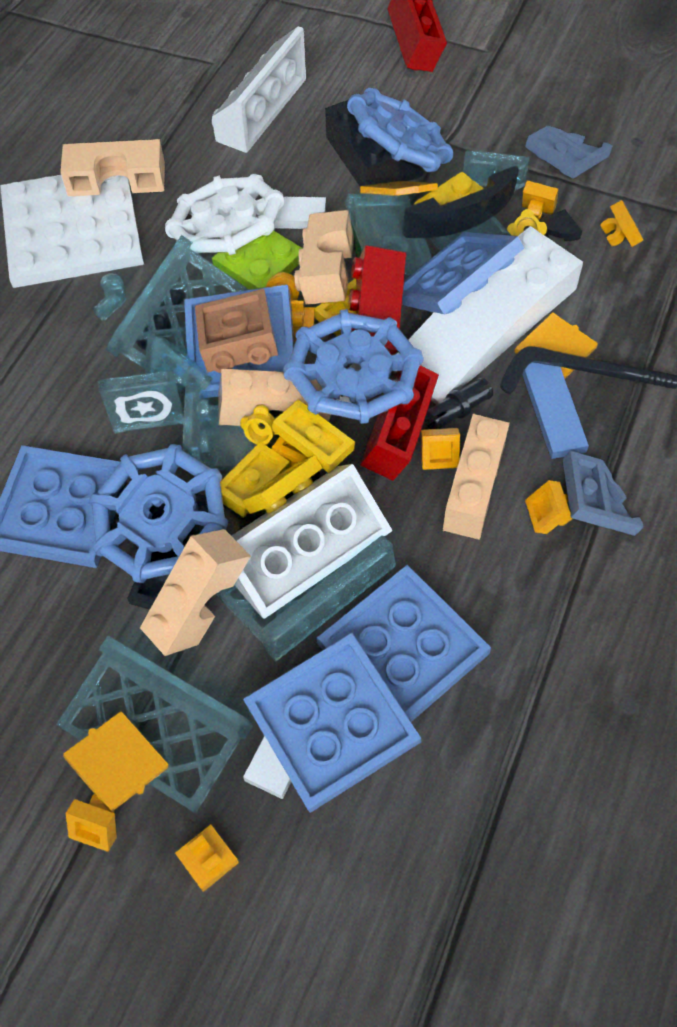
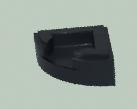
[538,209,582,241]

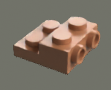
[195,289,279,373]

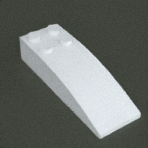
[394,226,583,405]

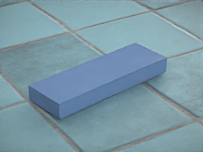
[522,363,589,459]

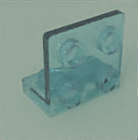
[183,384,263,470]

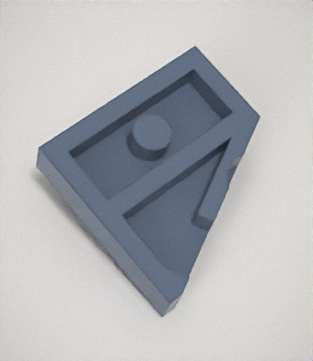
[525,126,613,179]
[563,450,644,536]

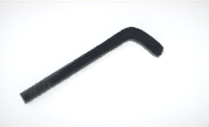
[500,346,677,394]

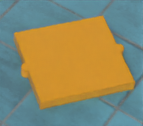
[360,181,438,196]
[515,312,598,379]
[63,711,169,812]

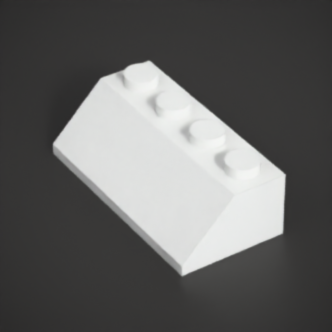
[212,26,306,153]
[232,464,392,619]

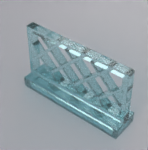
[105,235,246,392]
[216,535,396,661]
[56,636,253,813]

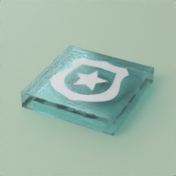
[99,370,186,433]

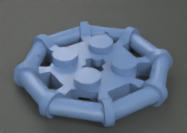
[347,88,453,172]
[283,309,424,424]
[89,444,229,583]

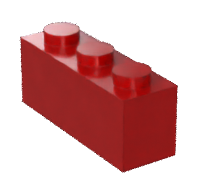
[387,0,447,72]
[348,245,406,355]
[360,365,439,481]

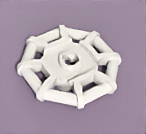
[165,174,284,256]

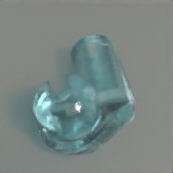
[93,273,126,321]

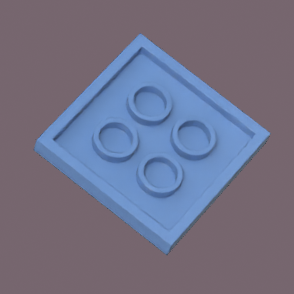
[402,232,524,314]
[184,285,295,400]
[0,445,127,568]
[317,565,491,722]
[243,633,421,813]

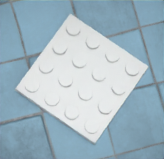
[0,175,144,288]

